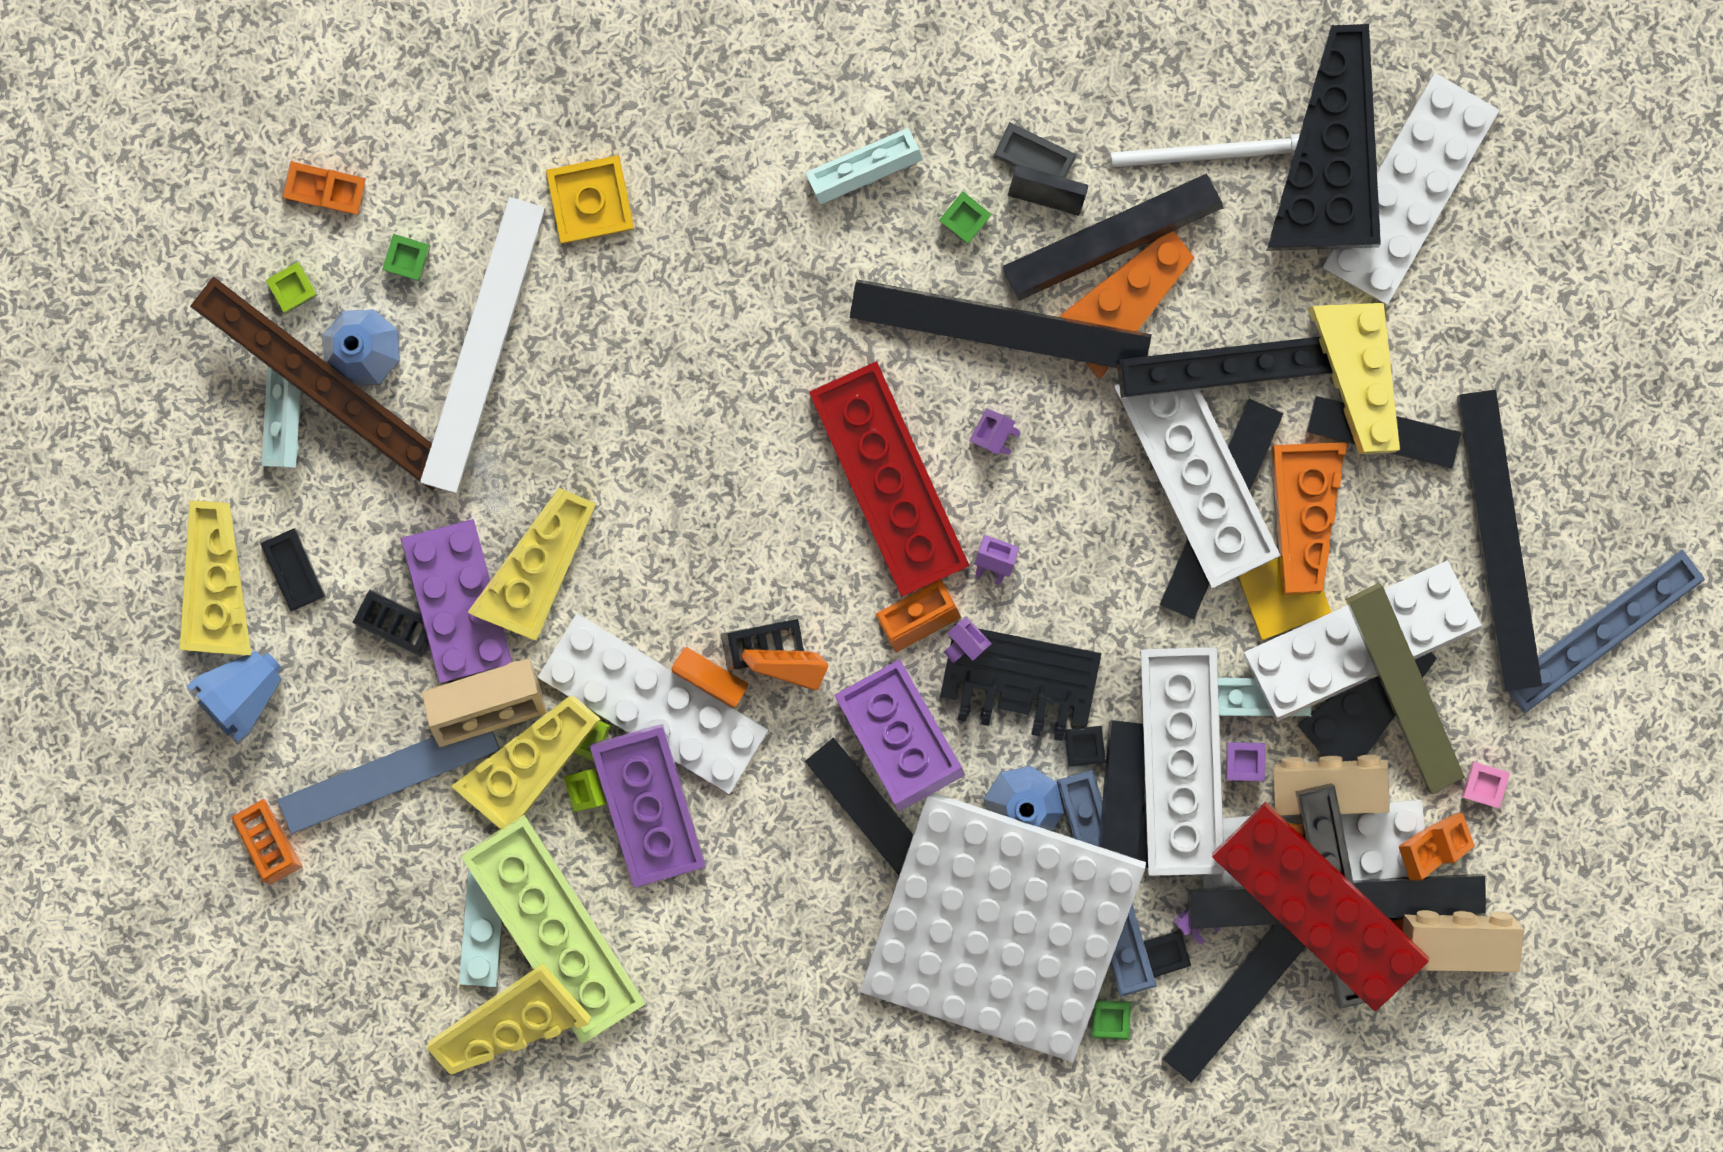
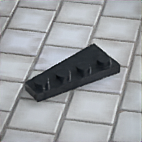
[1297,652,1437,761]

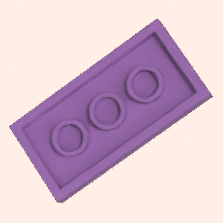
[400,519,512,683]
[834,659,965,812]
[590,724,706,888]

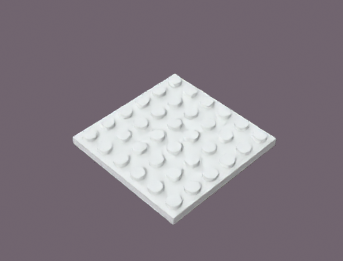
[860,793,1146,1062]

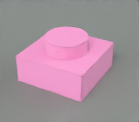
[1461,761,1510,809]

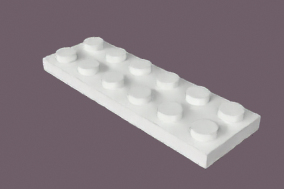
[1321,73,1499,305]
[1114,384,1281,589]
[1244,560,1482,721]
[538,613,769,794]
[1141,647,1225,876]
[1202,799,1425,889]

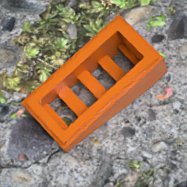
[741,649,828,691]
[232,799,303,885]

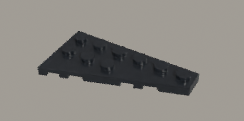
[1266,24,1381,251]

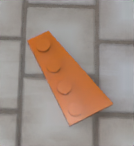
[1059,231,1195,380]
[1271,442,1347,595]

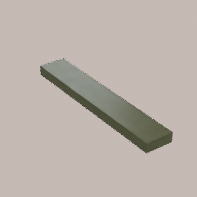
[1345,582,1465,794]

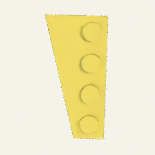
[1308,303,1400,455]
[468,488,596,641]
[451,695,601,829]
[426,964,591,1075]

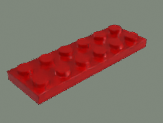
[809,361,970,597]
[1212,802,1429,1012]

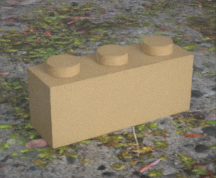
[422,658,547,748]
[1273,755,1390,815]
[1403,910,1524,972]

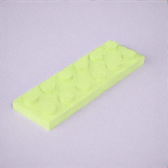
[461,814,646,1044]

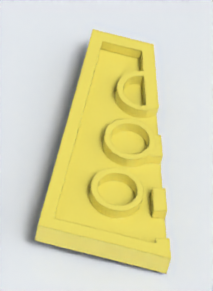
[179,500,251,655]

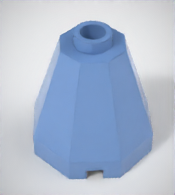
[322,309,400,386]
[186,651,282,745]
[984,766,1064,831]

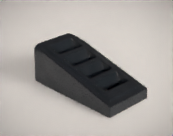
[352,590,428,657]
[721,619,804,670]

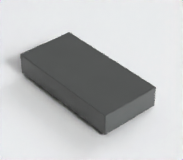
[993,122,1077,178]

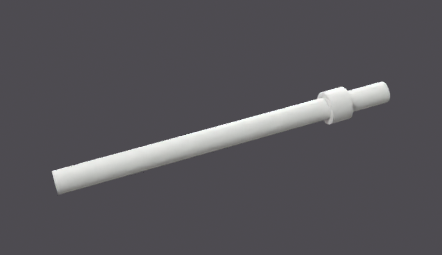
[1111,134,1299,167]

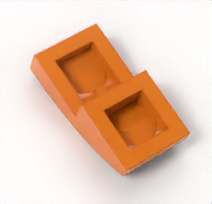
[282,161,366,215]
[1398,813,1475,881]

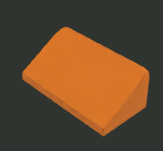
[876,579,962,653]
[671,647,749,708]

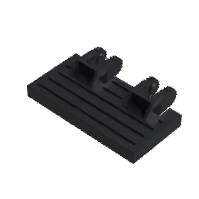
[940,624,1102,741]

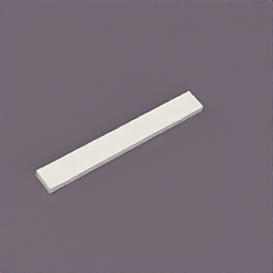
[420,197,546,494]

